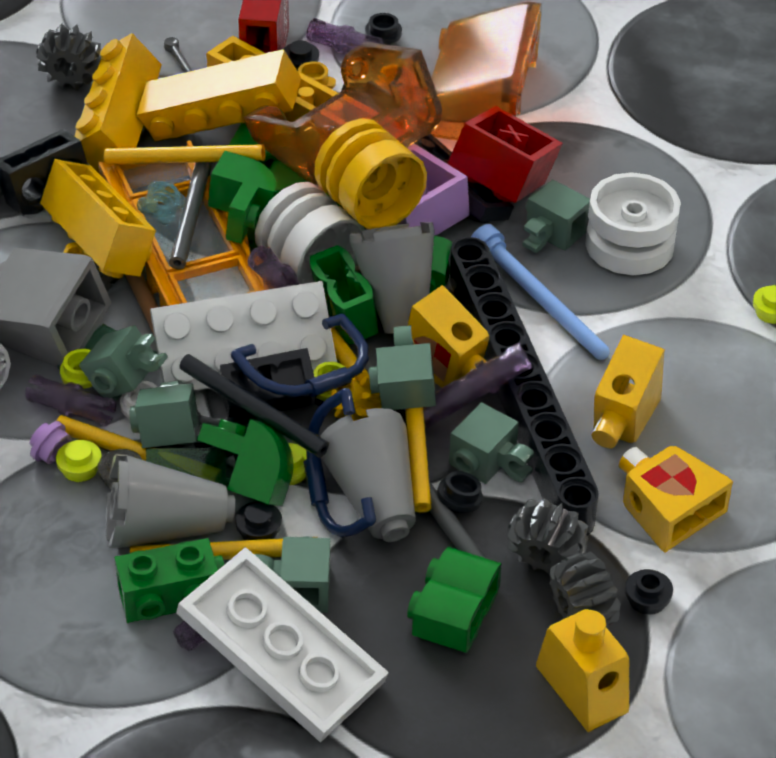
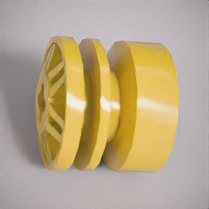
[314,118,427,230]

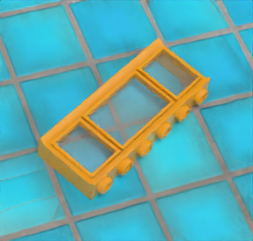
[98,140,275,307]

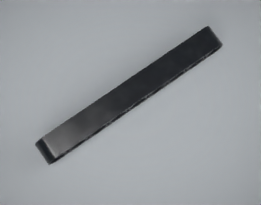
[450,237,599,535]

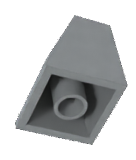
[0,248,112,368]

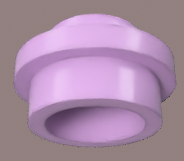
[29,421,71,464]

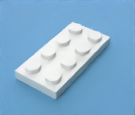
[150,281,337,391]
[176,547,389,743]

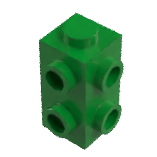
[114,538,225,623]

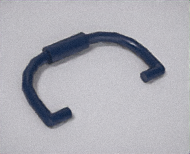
[231,314,369,397]
[304,388,376,538]

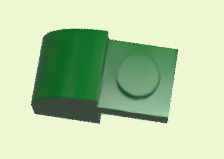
[208,151,276,244]
[197,419,294,506]

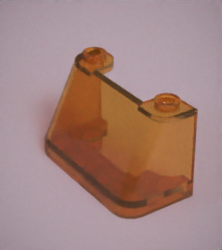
[416,1,542,140]
[243,42,442,187]

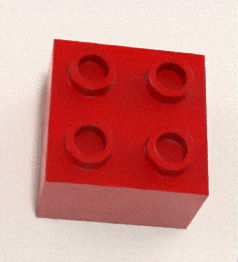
[447,106,563,203]

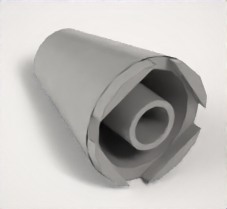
[349,222,435,334]
[320,408,416,542]
[106,454,235,548]

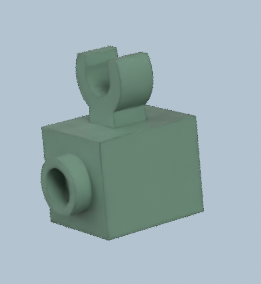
[522,179,590,253]
[79,325,168,400]
[369,325,436,410]
[129,381,200,448]
[449,402,535,484]
[254,536,330,613]

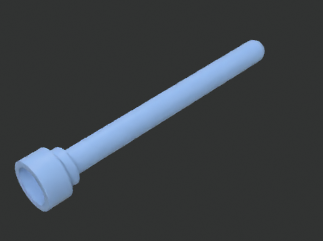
[471,224,610,360]

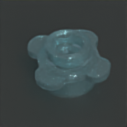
[137,181,186,225]

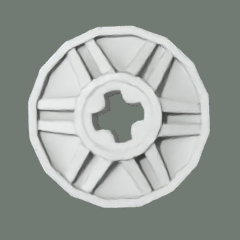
[255,182,365,285]

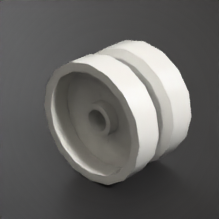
[585,172,681,276]

